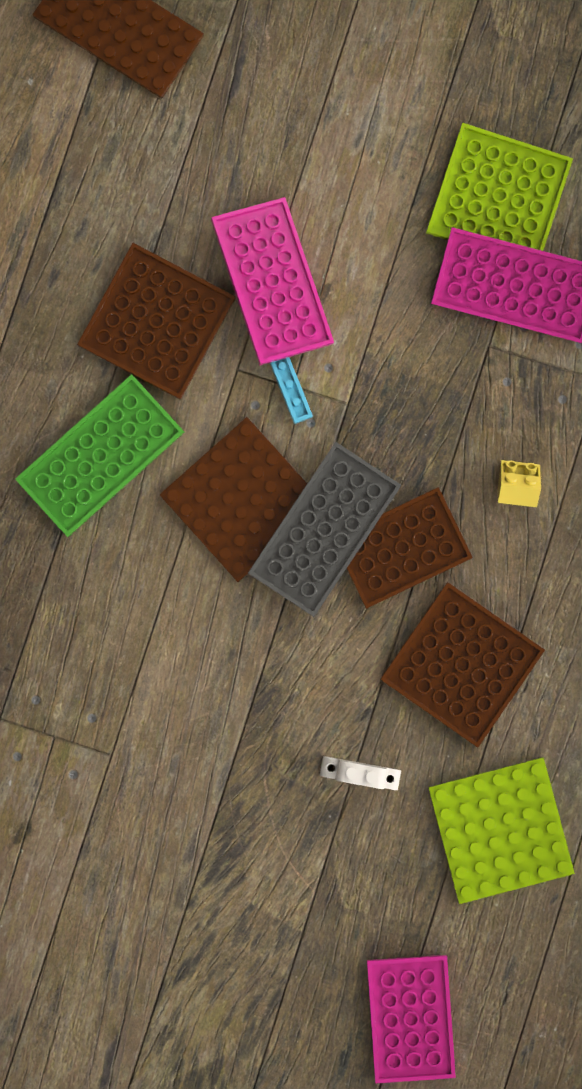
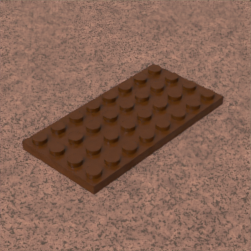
[32,0,204,99]

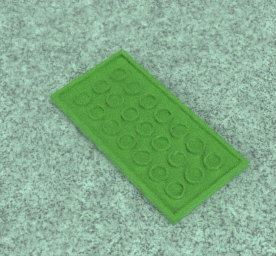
[15,374,185,537]

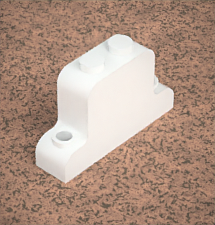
[320,756,401,790]

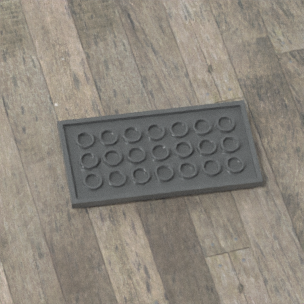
[248,442,402,617]

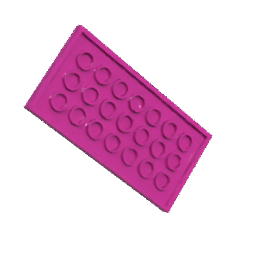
[211,197,334,365]
[431,227,582,343]

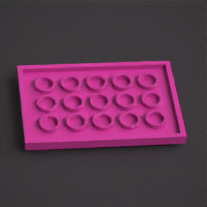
[367,955,456,1083]

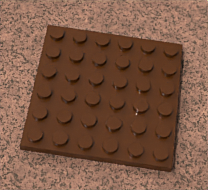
[77,243,236,400]
[160,417,307,582]
[380,582,545,748]

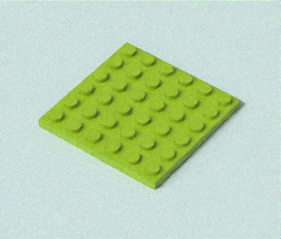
[426,123,573,251]
[428,757,575,904]

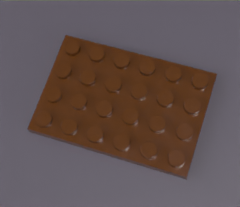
[347,487,473,609]

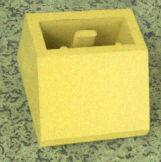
[498,460,541,507]

